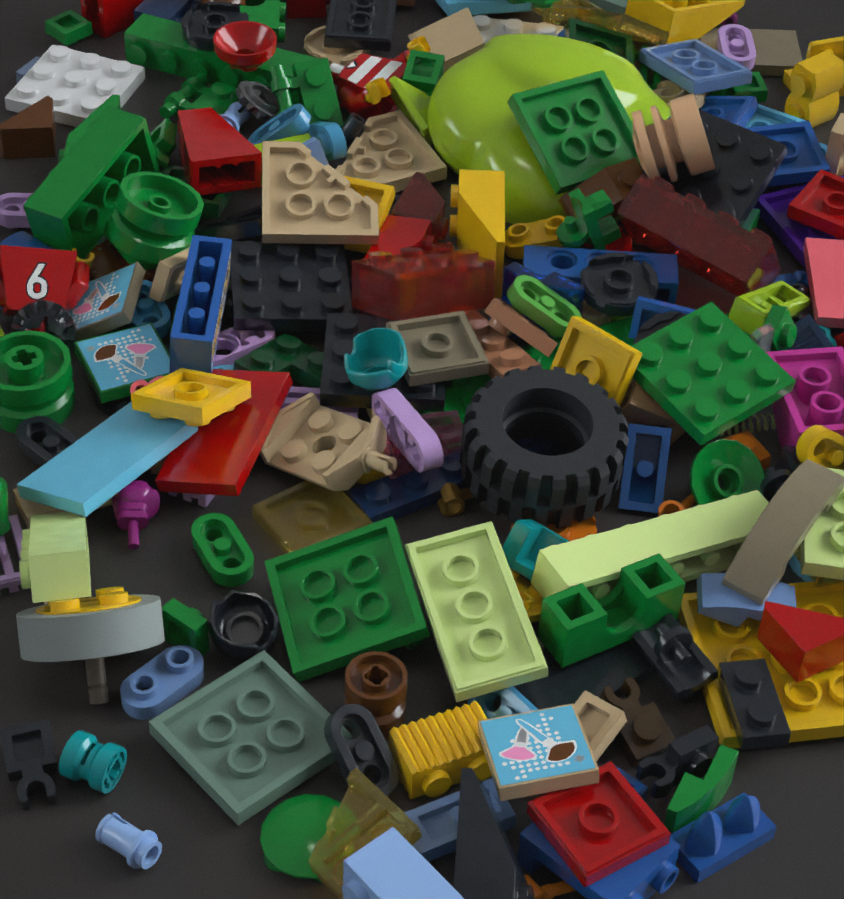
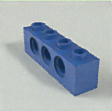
[522,245,679,307]

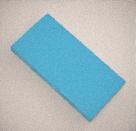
[17,401,198,517]

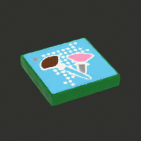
[74,322,170,404]

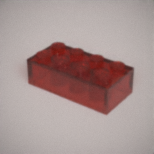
[617,174,781,297]

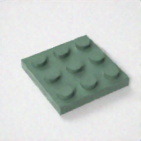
[149,650,353,826]

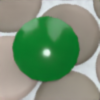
[260,794,361,883]

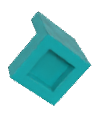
[502,519,569,580]

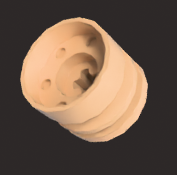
[632,93,716,188]

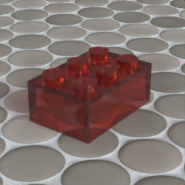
[352,243,495,321]

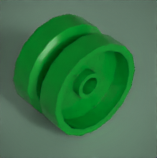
[107,171,204,264]
[0,330,76,433]

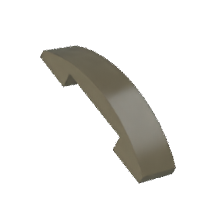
[722,459,844,606]

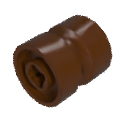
[344,651,408,741]

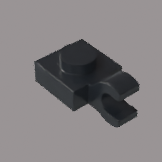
[636,725,719,798]

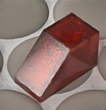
[390,172,449,243]

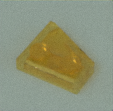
[308,767,422,899]

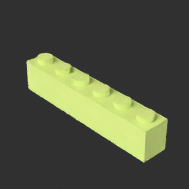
[531,490,769,601]

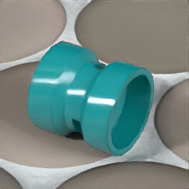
[59,730,127,794]

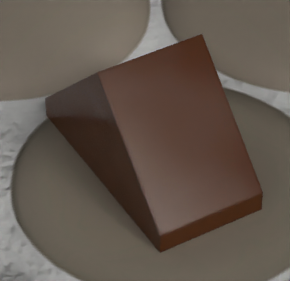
[0,96,56,159]

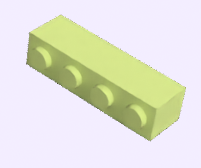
[19,512,91,603]

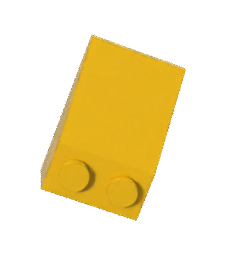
[623,0,745,46]
[449,169,505,300]

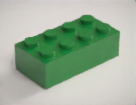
[23,106,160,259]

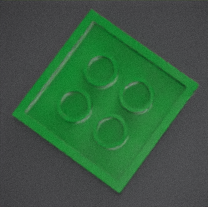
[507,70,642,195]
[631,301,796,446]
[264,517,430,682]

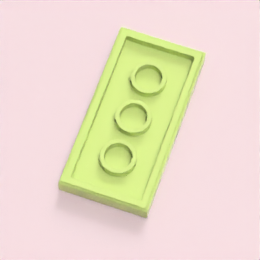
[404,521,548,702]

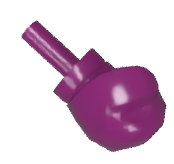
[112,480,160,550]

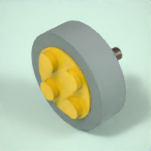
[16,587,165,704]

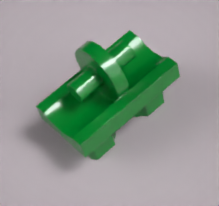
[556,188,622,250]

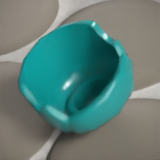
[344,328,408,391]

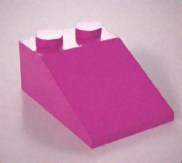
[766,346,844,448]

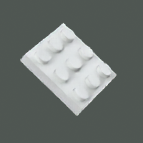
[5,45,145,127]

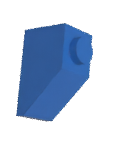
[618,423,672,513]

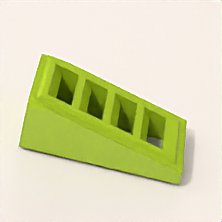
[729,280,811,341]

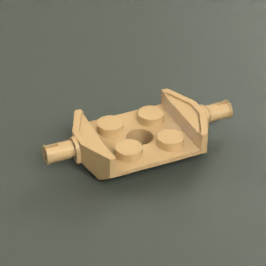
[259,392,397,491]

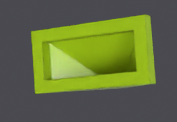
[389,76,432,146]

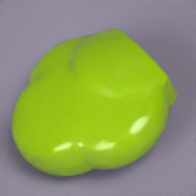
[427,34,670,224]

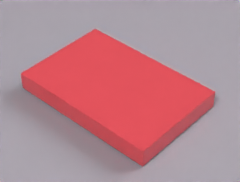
[803,237,844,329]

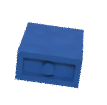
[517,822,680,899]

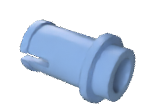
[219,102,250,132]
[95,812,162,869]

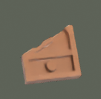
[484,298,558,357]

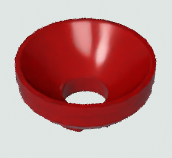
[213,21,277,72]

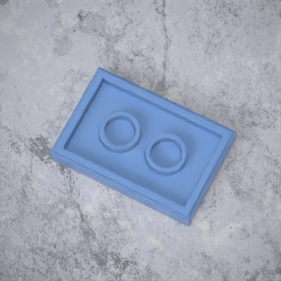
[639,38,753,95]

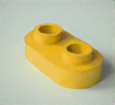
[504,215,568,259]
[796,425,844,470]

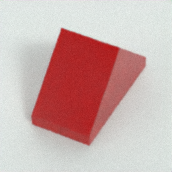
[757,601,844,683]

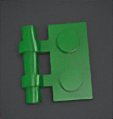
[270,58,343,128]
[159,73,243,119]

